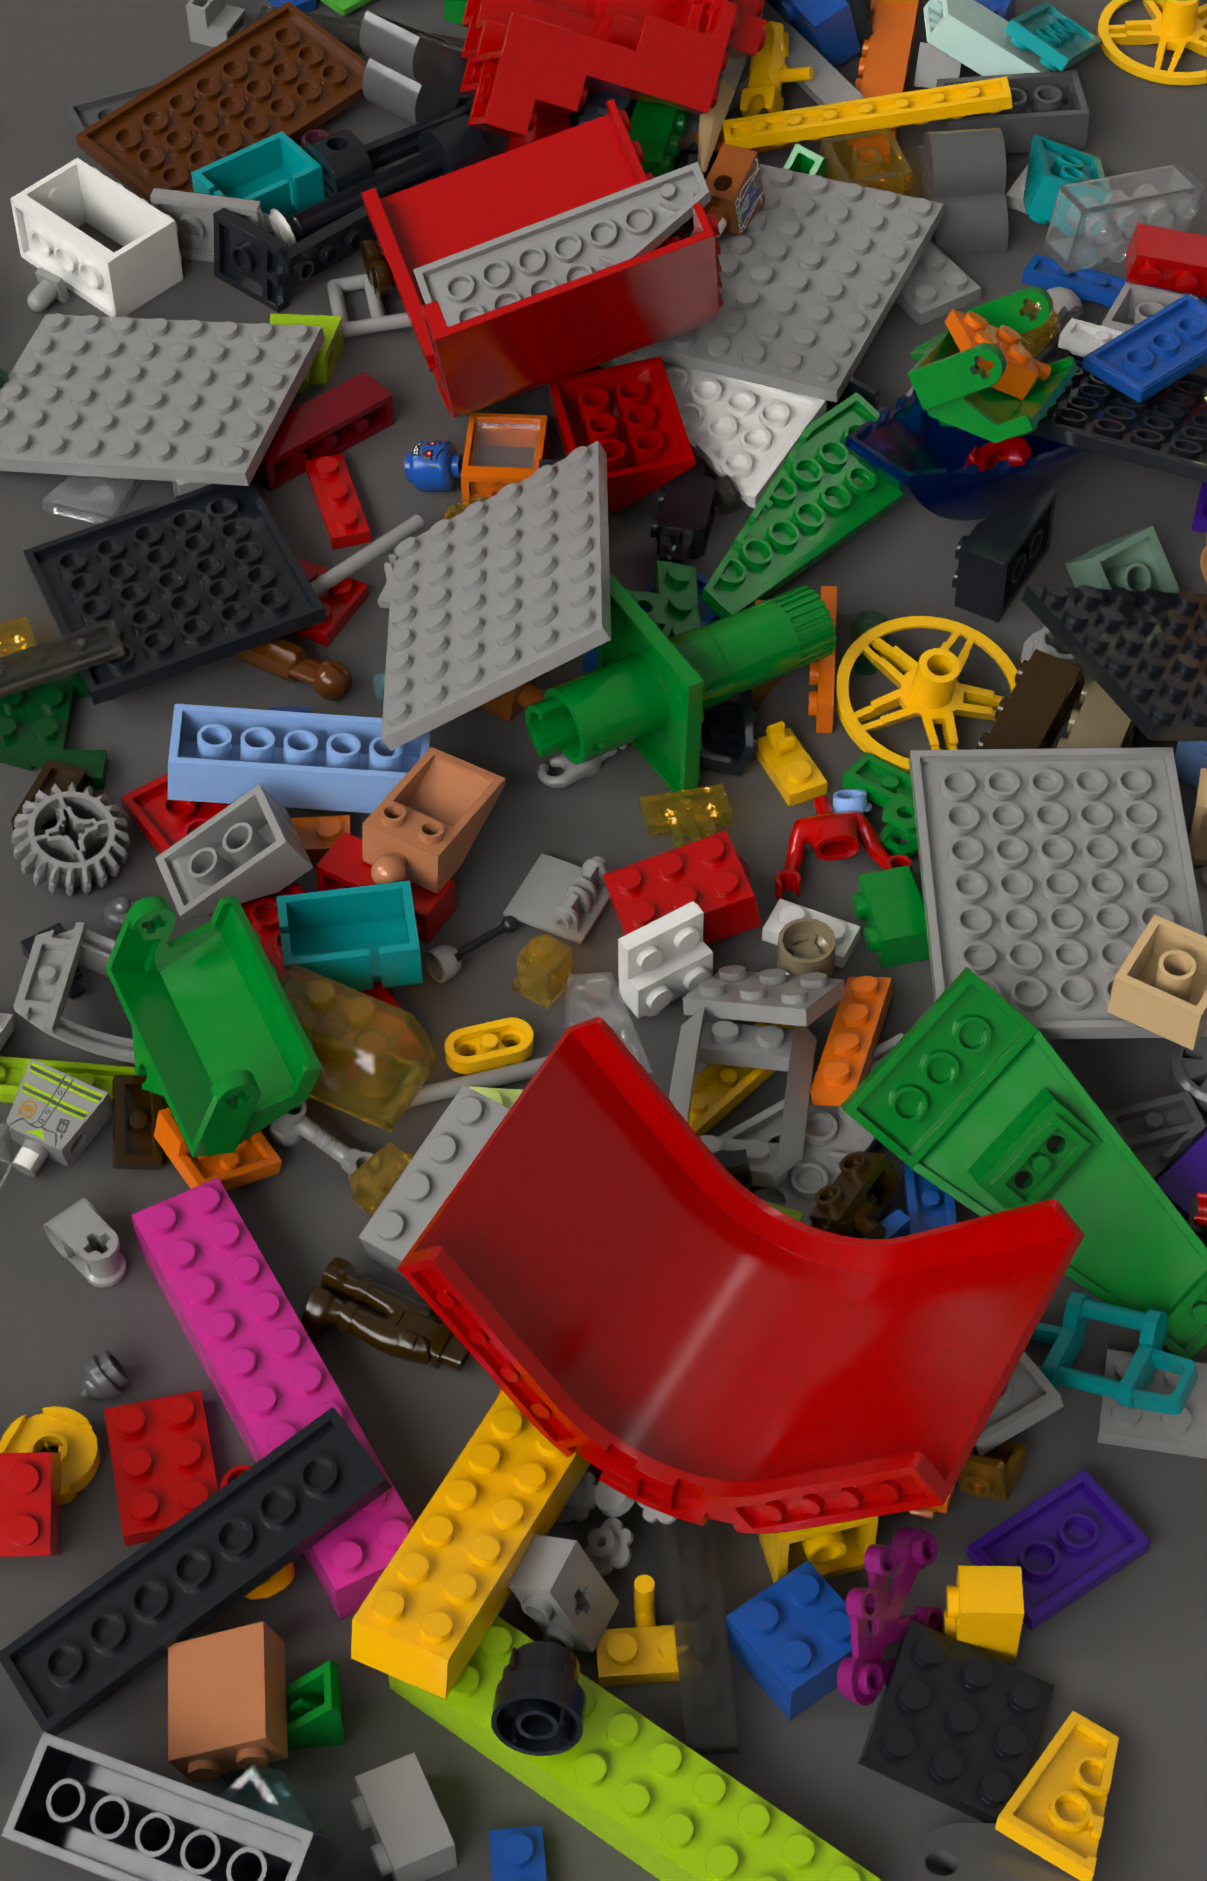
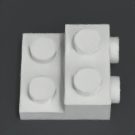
[618,901,713,1019]

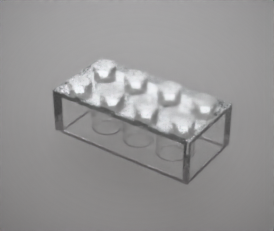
[1043,163,1206,273]

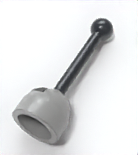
[424,916,518,984]

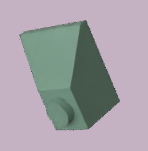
[1065,525,1180,593]

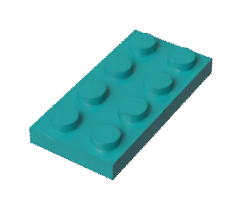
[1004,1,1102,72]

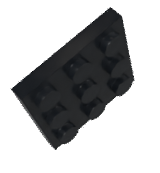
[858,1620,1054,1823]

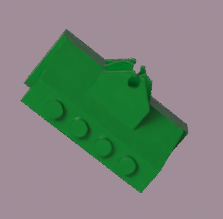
[908,286,1078,443]
[105,895,323,1158]

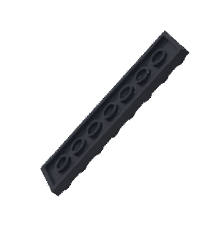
[0,1407,392,1736]

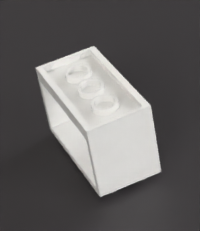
[10,157,183,317]

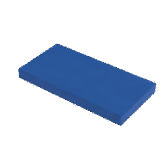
[1082,294,1207,403]

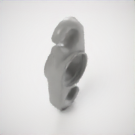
[537,743,629,788]

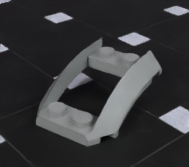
[13,922,135,1064]
[669,1006,817,1188]

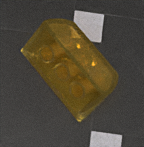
[278,964,435,1133]

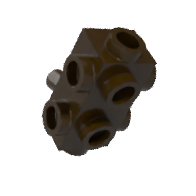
[809,1151,904,1239]

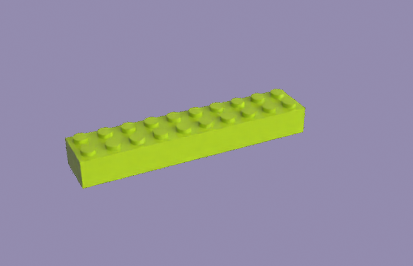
[388,1615,882,1881]

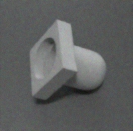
[27,267,70,312]

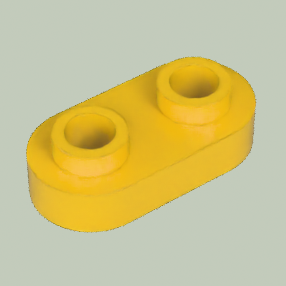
[444,1017,534,1074]

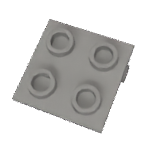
[503,853,609,945]

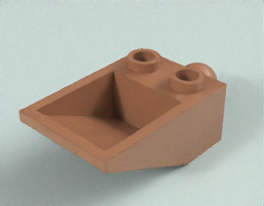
[362,747,506,894]

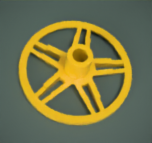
[1097,0,1207,86]
[834,616,1017,774]

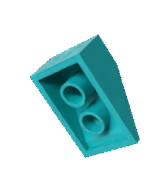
[1023,134,1112,238]

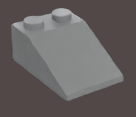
[155,784,313,921]

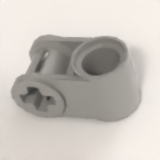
[43,1198,127,1288]

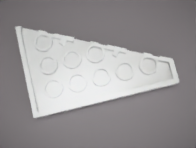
[607,354,827,508]

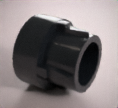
[491,1641,586,1756]

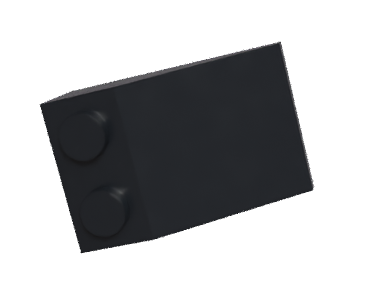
[952,488,1057,623]

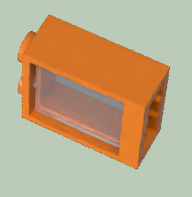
[461,412,548,505]

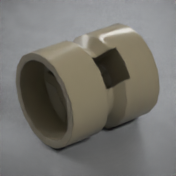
[777,918,836,979]

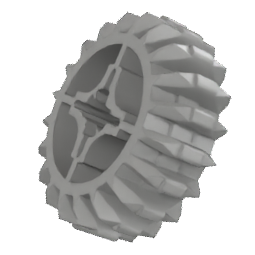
[11,782,130,897]

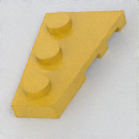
[994,1711,1119,1881]

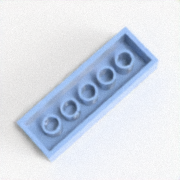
[167,704,430,813]

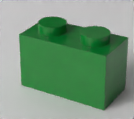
[851,865,930,969]

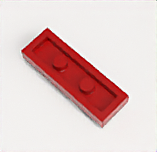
[304,453,371,550]

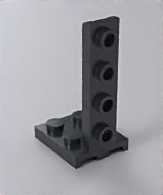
[213,198,381,312]

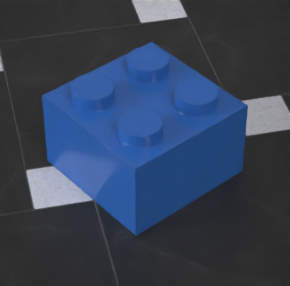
[725,1560,871,1721]

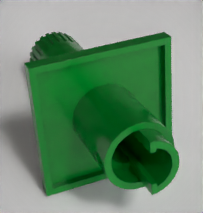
[525,575,836,806]

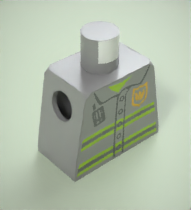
[6,1058,113,1177]

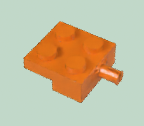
[944,309,1051,400]
[154,1108,282,1191]

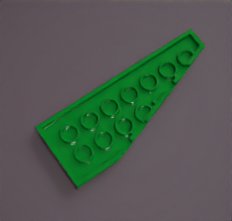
[700,392,940,619]

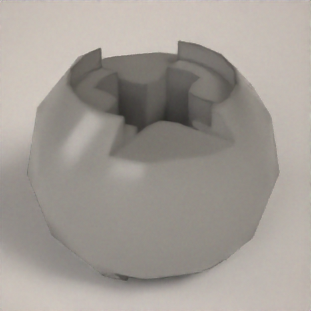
[1035,286,1083,334]

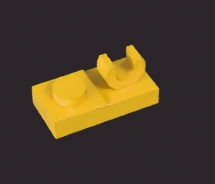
[756,721,828,807]

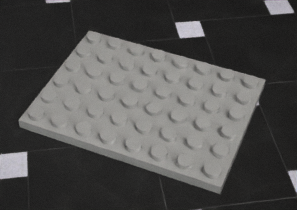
[630,164,944,403]
[0,313,325,486]
[381,441,611,751]
[909,747,1207,1039]

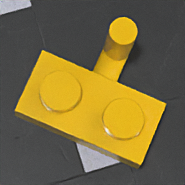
[596,1574,702,1687]

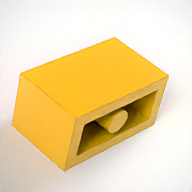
[942,1565,1024,1663]

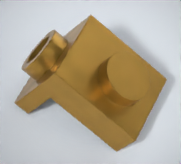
[958,1441,1029,1502]

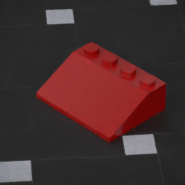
[549,356,696,513]

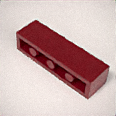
[254,371,395,491]

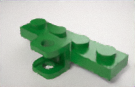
[632,560,700,639]
[842,752,919,858]

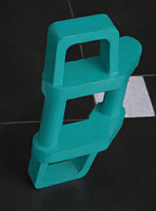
[1030,1291,1198,1415]

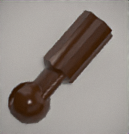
[237,638,352,701]

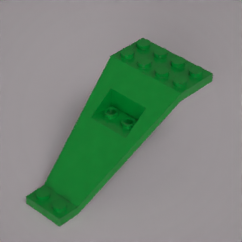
[840,967,1207,1359]

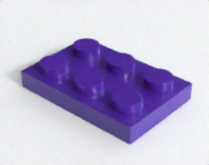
[966,1469,1151,1631]

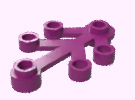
[837,1527,942,1706]

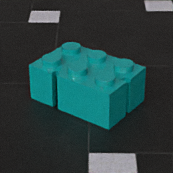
[191,131,325,219]
[276,880,423,999]

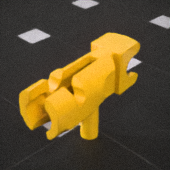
[740,21,815,117]

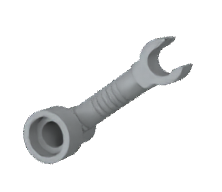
[269,1101,380,1187]

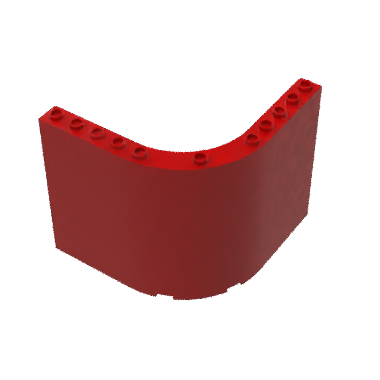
[361,99,724,419]
[397,1017,1084,1534]

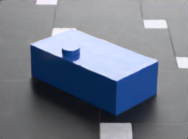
[766,0,861,68]

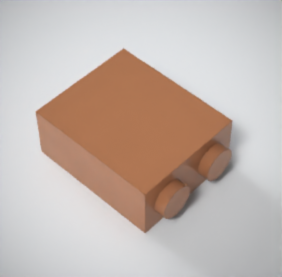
[168,1621,288,1783]

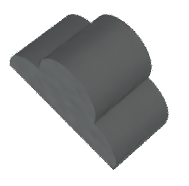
[359,11,471,125]
[914,128,1009,256]

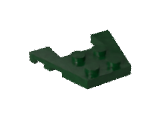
[0,668,109,789]

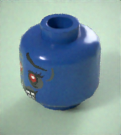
[405,440,464,492]

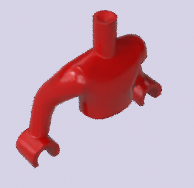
[775,795,912,900]

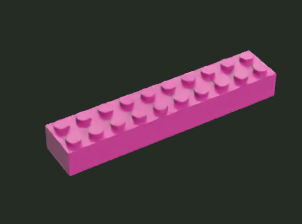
[131,1177,415,1620]

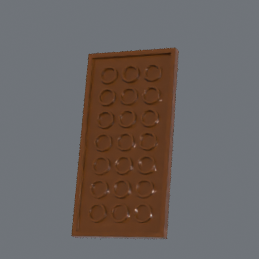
[76,1,367,205]

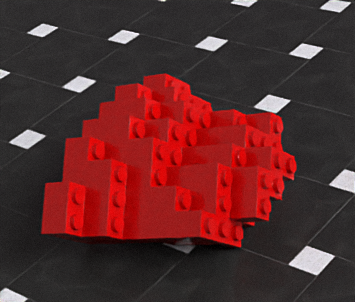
[460,0,767,138]

